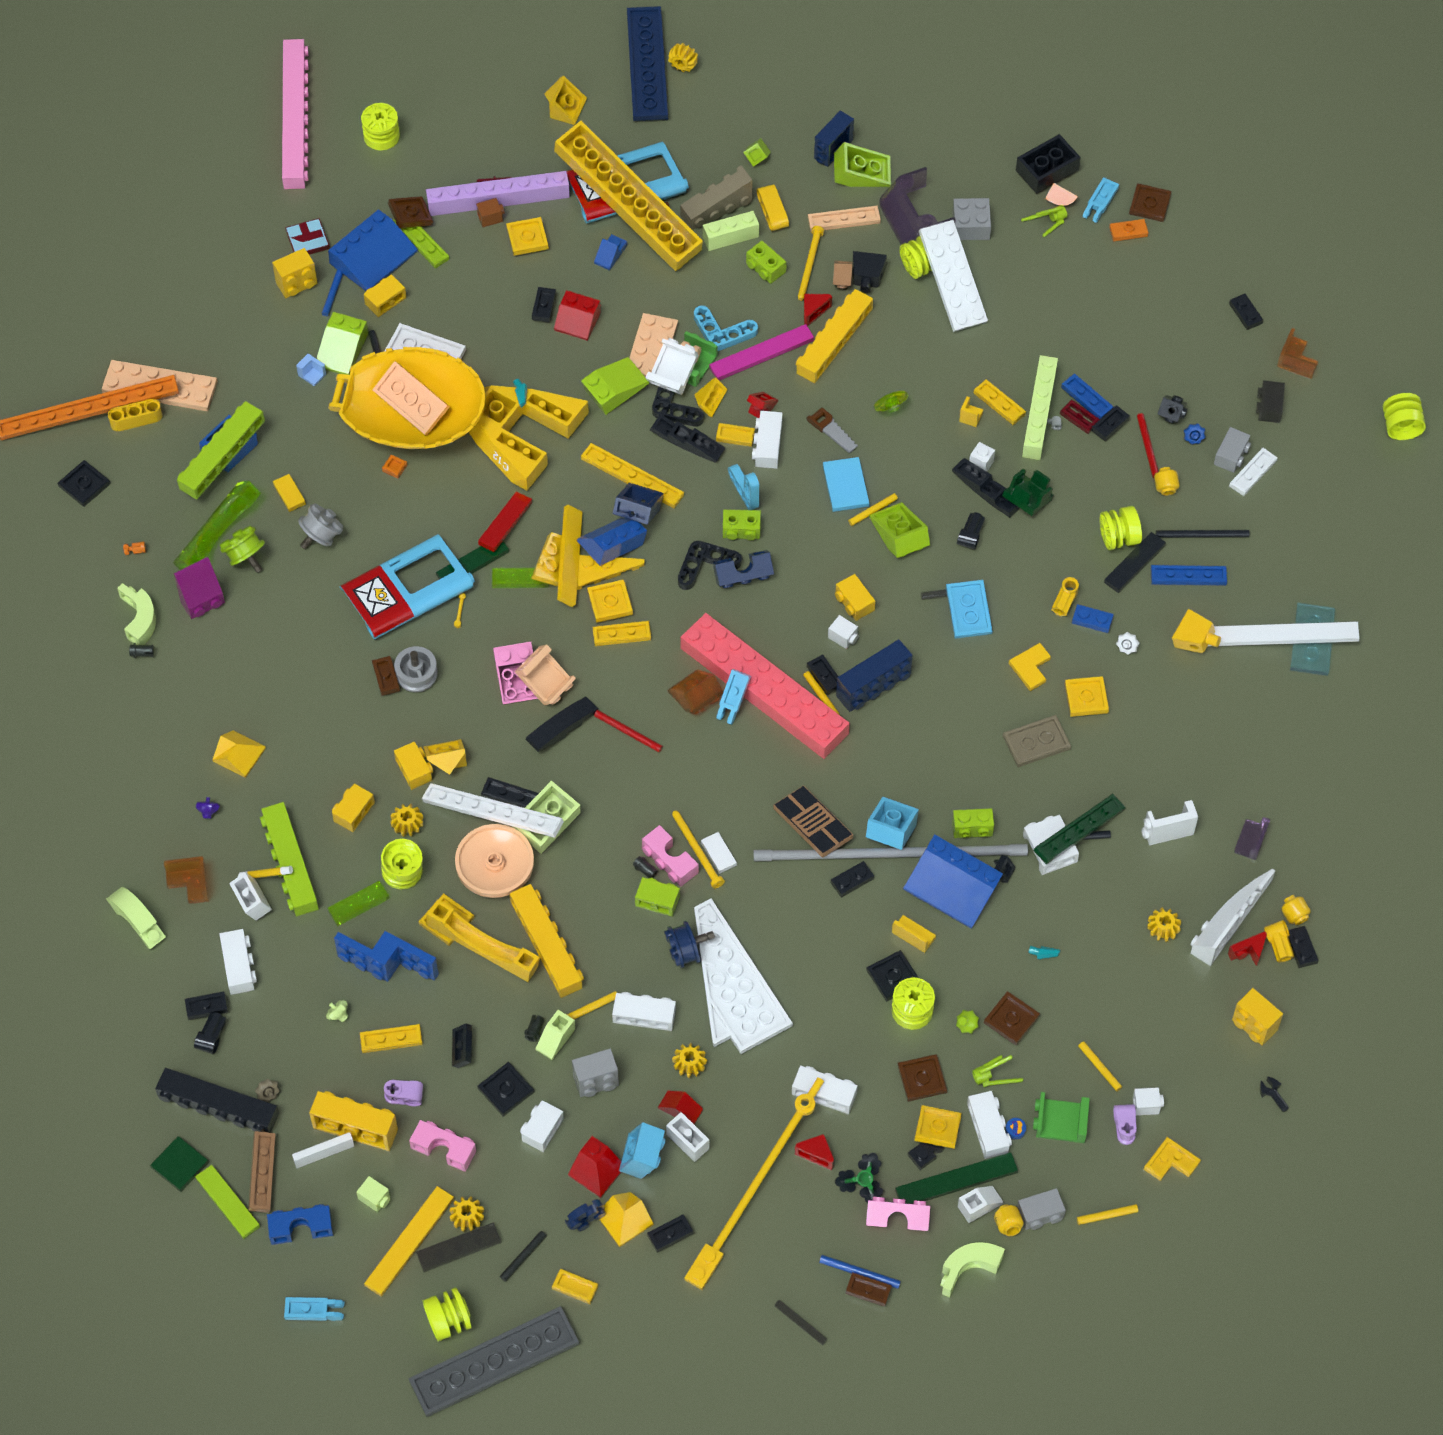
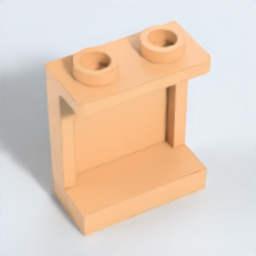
[515,644,576,705]

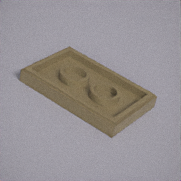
[1003,715,1071,767]

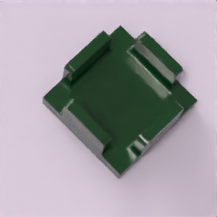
[1002,469,1054,516]

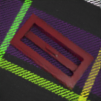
[1060,399,1100,434]

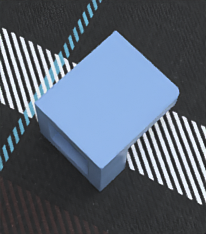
[296,354,326,386]

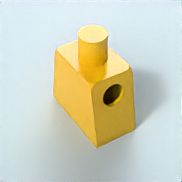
[1172,609,1221,653]

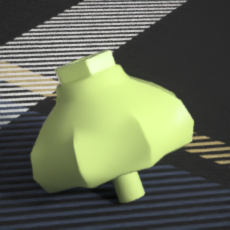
[326,1000,348,1022]

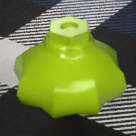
[956,1010,979,1034]

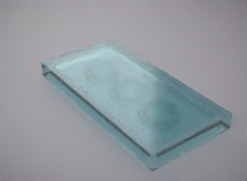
[1290,603,1335,676]

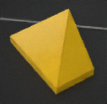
[694,378,728,417]

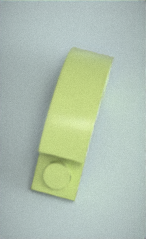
[117,583,156,645]
[106,887,166,949]
[940,1242,1005,1298]

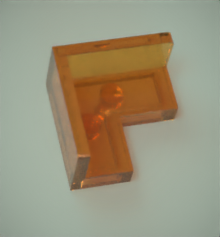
[1277,328,1318,379]
[164,856,209,904]

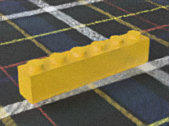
[796,289,873,383]
[509,884,584,998]

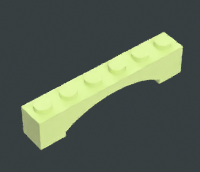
[1022,355,1058,460]

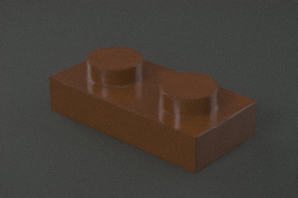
[372,656,400,696]
[846,1272,892,1307]

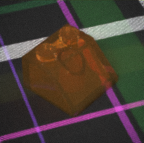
[668,669,724,714]

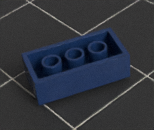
[836,639,913,712]

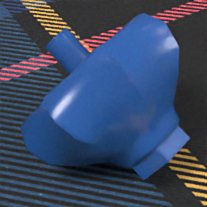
[1184,423,1206,445]

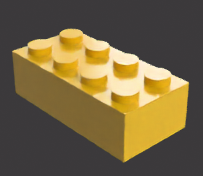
[309,1091,398,1151]

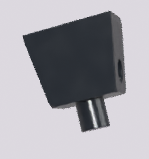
[852,251,887,293]

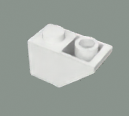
[958,1186,1004,1223]

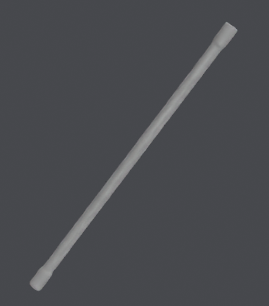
[754,844,1028,861]

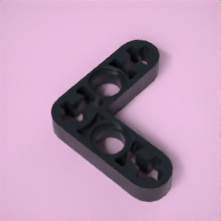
[652,386,704,427]
[678,541,742,590]

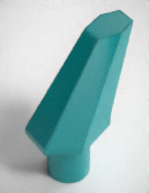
[513,379,527,407]
[1028,946,1061,959]

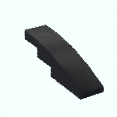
[650,414,725,463]
[952,458,1019,518]
[525,696,599,752]

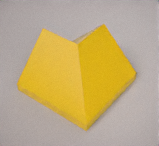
[544,76,587,125]
[213,730,266,778]
[423,739,467,775]
[599,1192,654,1247]

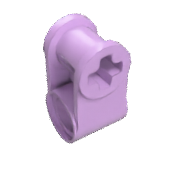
[384,1080,423,1106]
[1113,1104,1137,1145]

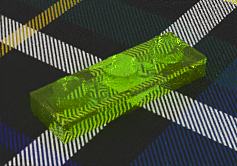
[492,568,549,588]
[327,881,389,926]

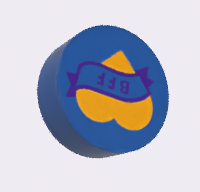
[1005,1118,1026,1139]

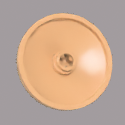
[455,824,534,898]

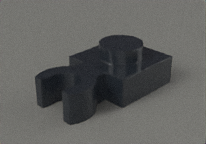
[908,1142,945,1170]

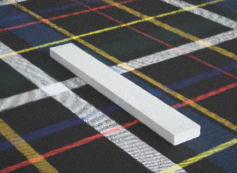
[1208,622,1359,646]
[422,783,564,838]

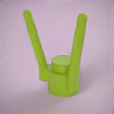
[1021,205,1067,237]
[972,1055,1023,1087]

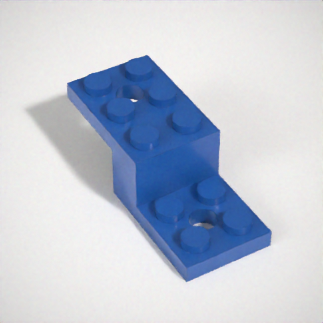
[334,931,439,982]

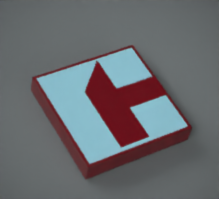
[285,218,330,255]

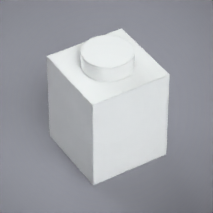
[969,442,995,471]
[828,615,859,649]
[1133,1088,1164,1116]

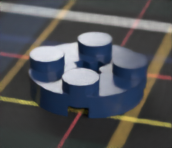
[565,1199,606,1231]

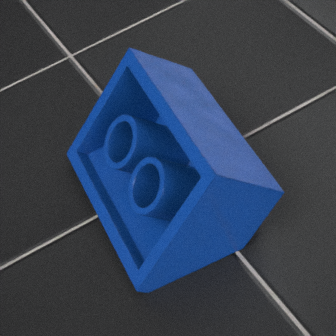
[577,518,647,566]

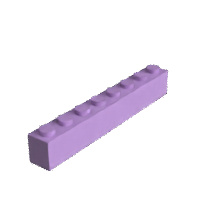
[426,171,570,216]

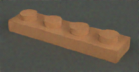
[248,1131,275,1213]

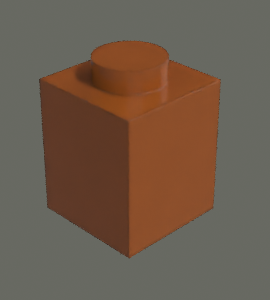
[476,198,505,228]

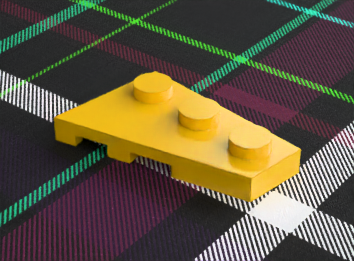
[531,532,562,586]

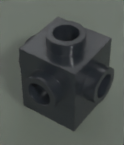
[1157,395,1188,423]

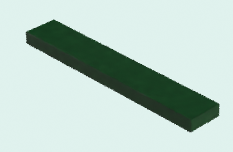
[1033,794,1126,865]
[895,1152,1018,1205]

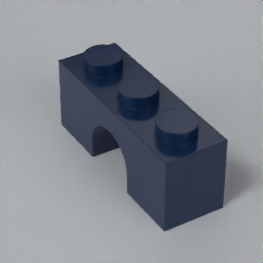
[712,550,774,588]

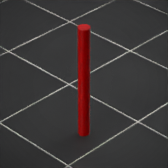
[1137,413,1159,478]
[594,710,663,752]

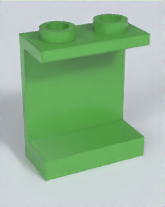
[684,331,718,387]
[1033,1092,1090,1143]

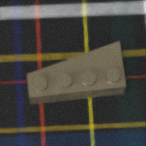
[680,165,752,230]

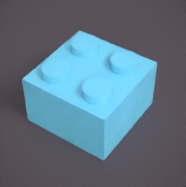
[866,797,919,850]
[619,1122,665,1179]

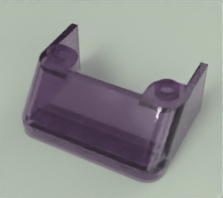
[879,167,956,245]

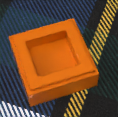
[382,455,407,479]

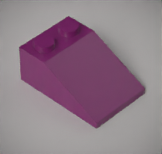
[174,557,225,619]

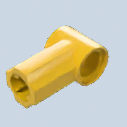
[1051,577,1079,617]
[1264,920,1294,962]

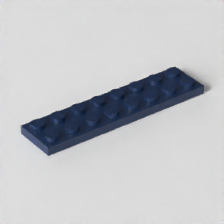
[627,6,668,121]

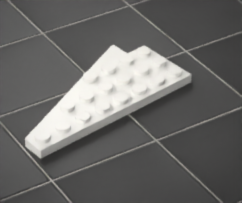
[694,899,793,1054]

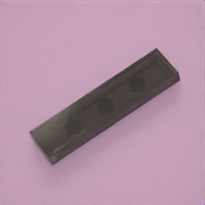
[416,1222,501,1272]

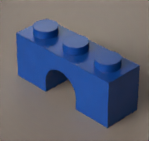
[267,1204,333,1245]

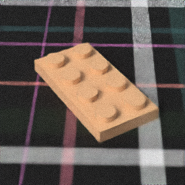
[630,313,678,377]
[373,362,449,435]

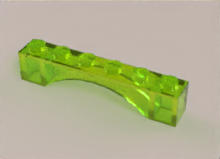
[173,481,261,570]

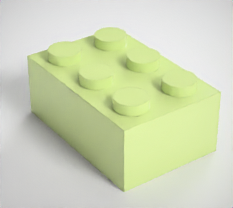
[512,781,581,854]

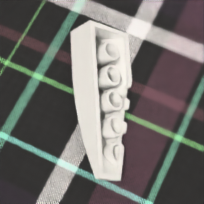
[1190,869,1275,966]

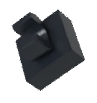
[994,855,1016,883]

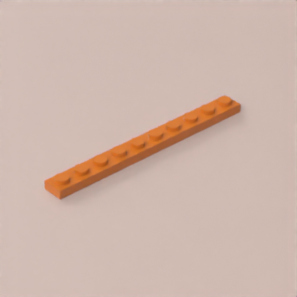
[0,375,179,440]

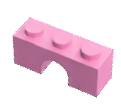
[642,825,699,887]
[409,1120,476,1172]
[866,1197,930,1231]

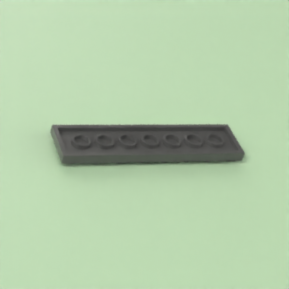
[408,1306,579,1417]

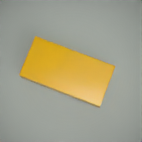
[716,423,755,447]
[272,474,306,512]
[552,1269,598,1304]

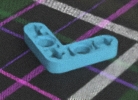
[694,306,758,351]
[728,464,759,510]

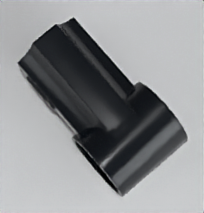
[957,512,985,550]
[194,1012,227,1054]

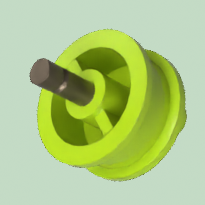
[219,525,265,573]

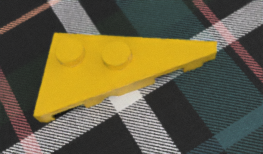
[577,555,645,590]

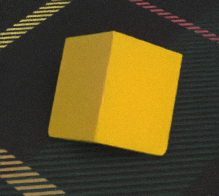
[959,396,983,427]

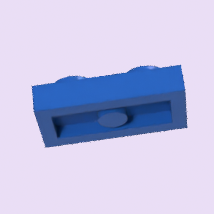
[1072,604,1114,633]

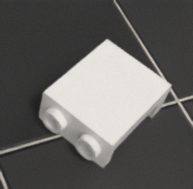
[646,338,699,395]
[1142,800,1198,845]
[1023,815,1079,875]

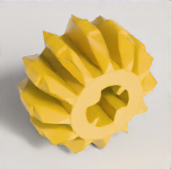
[668,43,698,73]
[390,803,423,837]
[1147,907,1181,942]
[672,1042,707,1078]
[450,1196,484,1232]

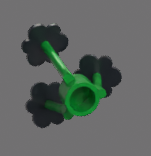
[835,1153,883,1203]

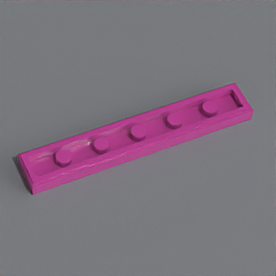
[709,324,814,380]

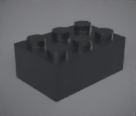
[1016,134,1081,194]

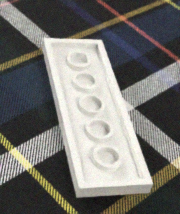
[919,220,988,332]

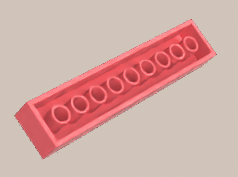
[680,613,850,759]

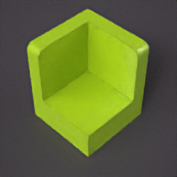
[743,138,771,167]

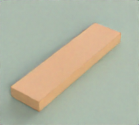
[808,206,881,232]

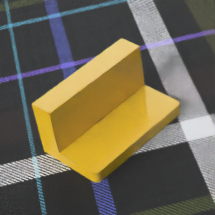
[892,915,936,953]

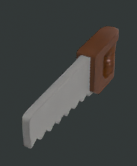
[806,407,858,453]

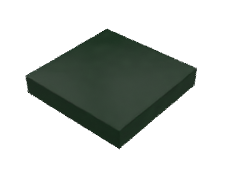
[150,1136,209,1192]

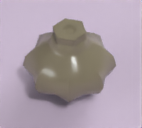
[255,1078,280,1102]

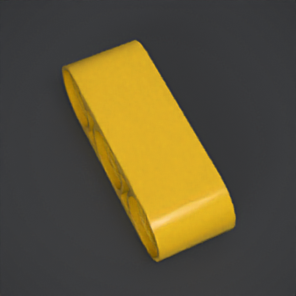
[756,184,789,231]
[108,399,163,431]

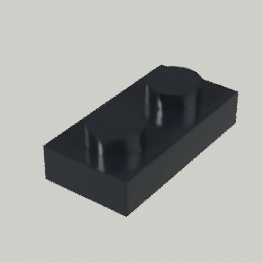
[532,287,556,323]
[1229,293,1263,330]
[1091,405,1130,441]
[806,654,839,695]
[830,861,874,898]
[1288,926,1319,968]
[185,991,228,1020]
[452,1023,472,1068]
[647,1214,693,1253]

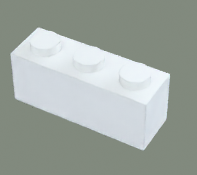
[752,411,782,469]
[219,929,257,995]
[612,992,676,1031]
[792,1066,858,1114]
[967,1091,1012,1159]

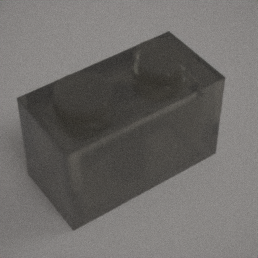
[1256,380,1285,423]

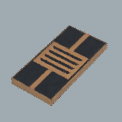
[773,785,853,858]

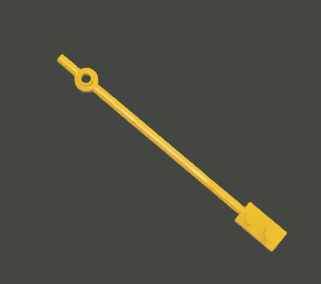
[684,1077,824,1290]

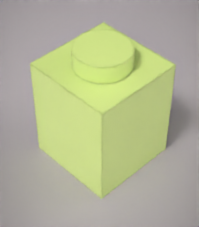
[357,1176,390,1213]

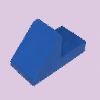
[594,234,627,271]

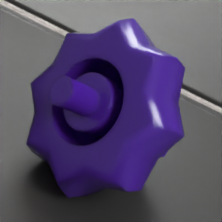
[196,797,220,818]

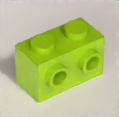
[746,241,787,284]
[723,509,761,540]
[952,808,994,838]

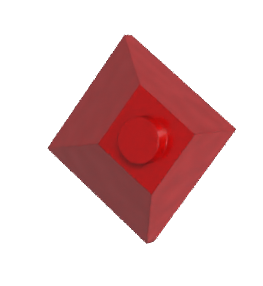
[568,1136,621,1198]

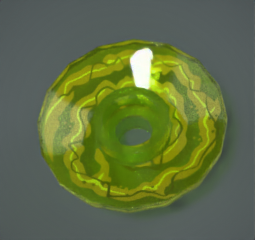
[874,391,908,412]

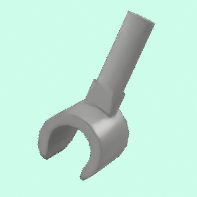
[1047,416,1062,430]

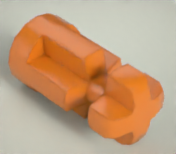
[123,541,146,555]

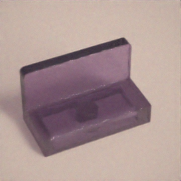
[1234,817,1270,860]

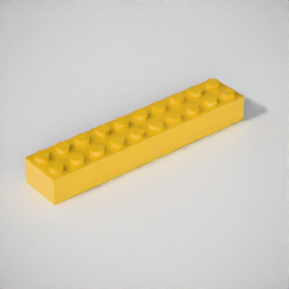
[554,121,703,271]

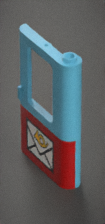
[566,142,689,224]
[339,534,475,640]

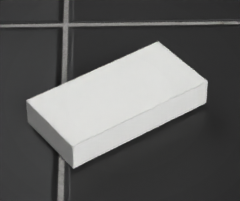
[701,832,737,874]

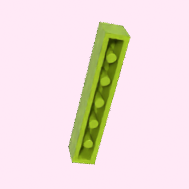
[177,401,265,500]
[259,802,319,917]

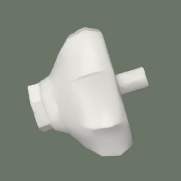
[1116,632,1139,655]

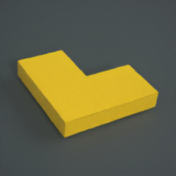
[1008,643,1051,691]
[1143,1137,1201,1181]

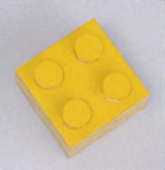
[272,248,317,298]
[1232,988,1283,1046]

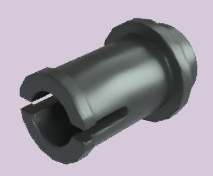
[129,643,153,658]
[633,856,658,878]
[524,1015,544,1042]

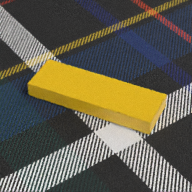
[973,379,1026,425]
[592,621,651,646]
[360,1024,422,1053]

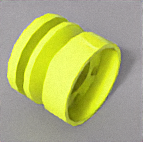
[361,103,400,151]
[899,236,932,279]
[1382,393,1426,440]
[1100,506,1142,550]
[381,839,423,890]
[891,977,935,1030]
[422,1287,471,1342]

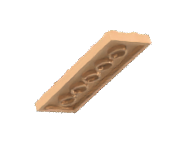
[101,360,218,411]

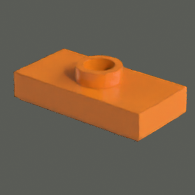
[1109,219,1148,242]

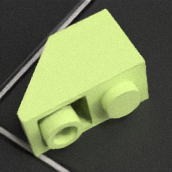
[536,1010,575,1060]

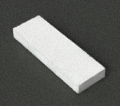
[1229,448,1278,496]
[292,1133,354,1168]

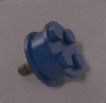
[664,921,715,968]

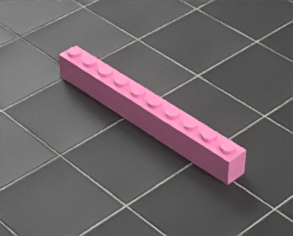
[282,39,309,189]

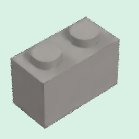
[1214,427,1251,473]
[1017,1188,1066,1230]

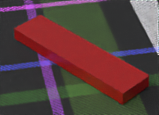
[478,491,532,552]

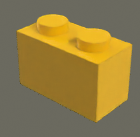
[364,274,406,317]
[835,574,876,621]
[394,741,433,790]
[332,783,375,832]

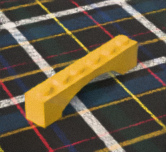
[426,899,540,982]

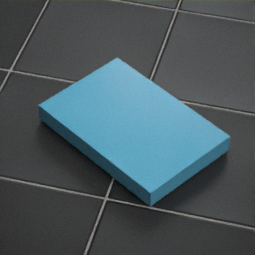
[823,457,869,512]
[946,580,993,638]

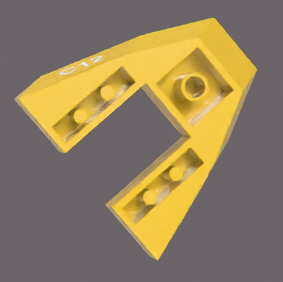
[469,385,589,491]

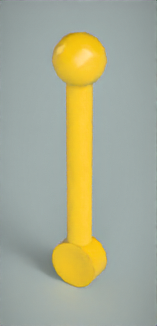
[454,593,466,628]

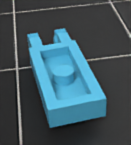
[1083,177,1119,223]
[716,669,751,725]
[284,1297,345,1321]

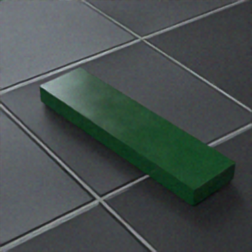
[436,541,509,579]

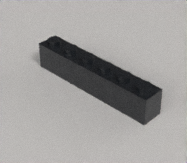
[155,1068,279,1133]

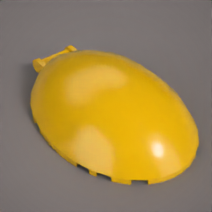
[328,347,486,449]

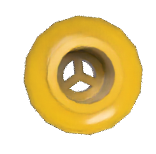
[1154,467,1180,496]
[1281,895,1311,926]
[994,1204,1024,1236]

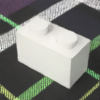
[229,872,272,920]
[520,1101,564,1152]
[666,1113,709,1162]

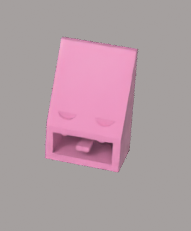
[493,642,538,704]

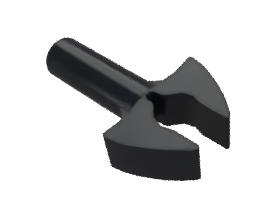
[1260,1077,1289,1112]

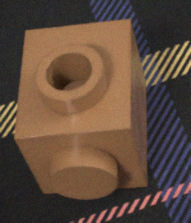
[833,261,852,288]

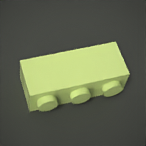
[703,211,759,251]

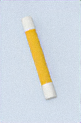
[238,866,293,878]

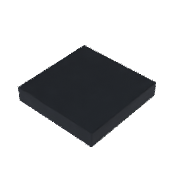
[57,460,111,507]
[866,950,918,1002]
[477,1061,534,1117]

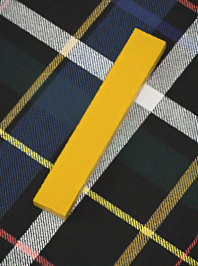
[581,443,684,509]
[557,504,582,607]
[364,1186,454,1297]

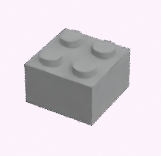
[952,198,991,240]
[572,1048,619,1097]

